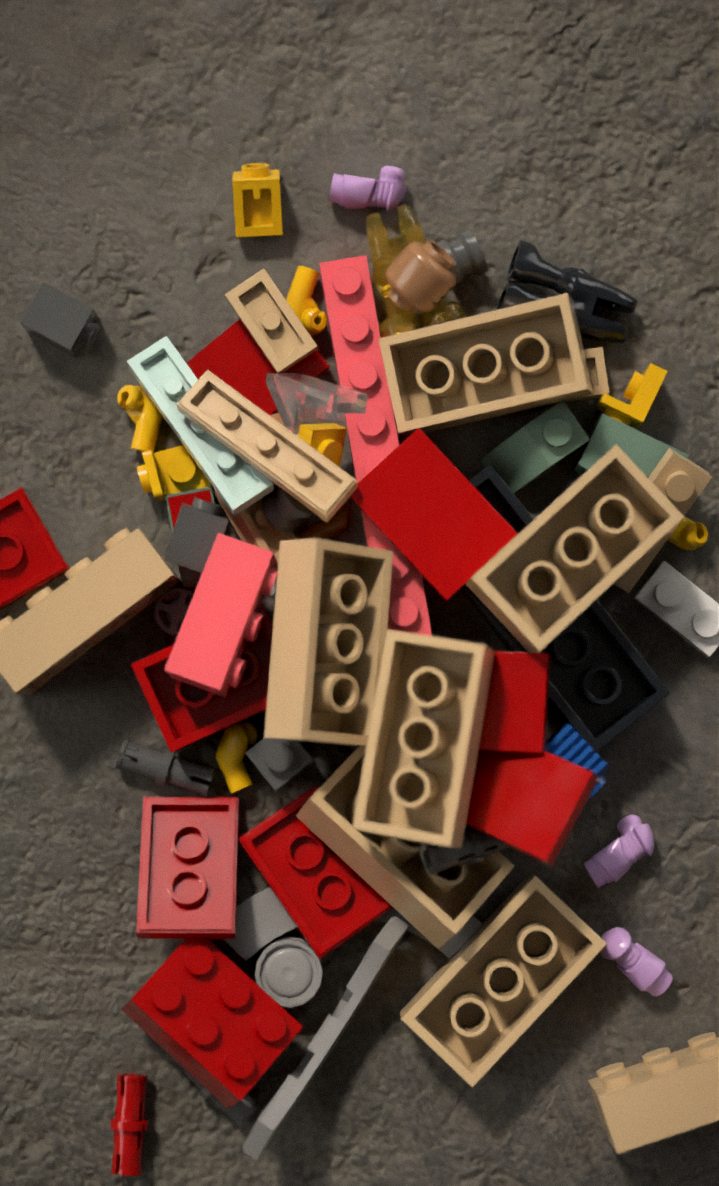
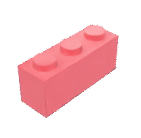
[165,533,278,698]

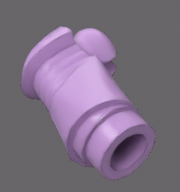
[329,166,407,212]
[584,814,654,888]
[600,927,672,997]

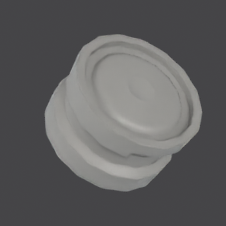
[255,936,323,1008]

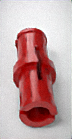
[110,1073,149,1176]

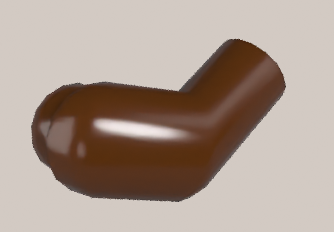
[299,498,352,540]

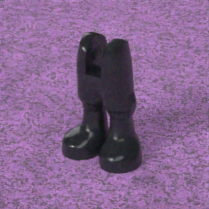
[496,240,638,343]

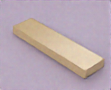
[176,369,358,523]

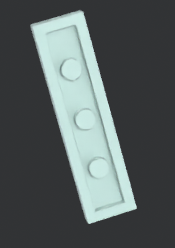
[127,336,274,516]

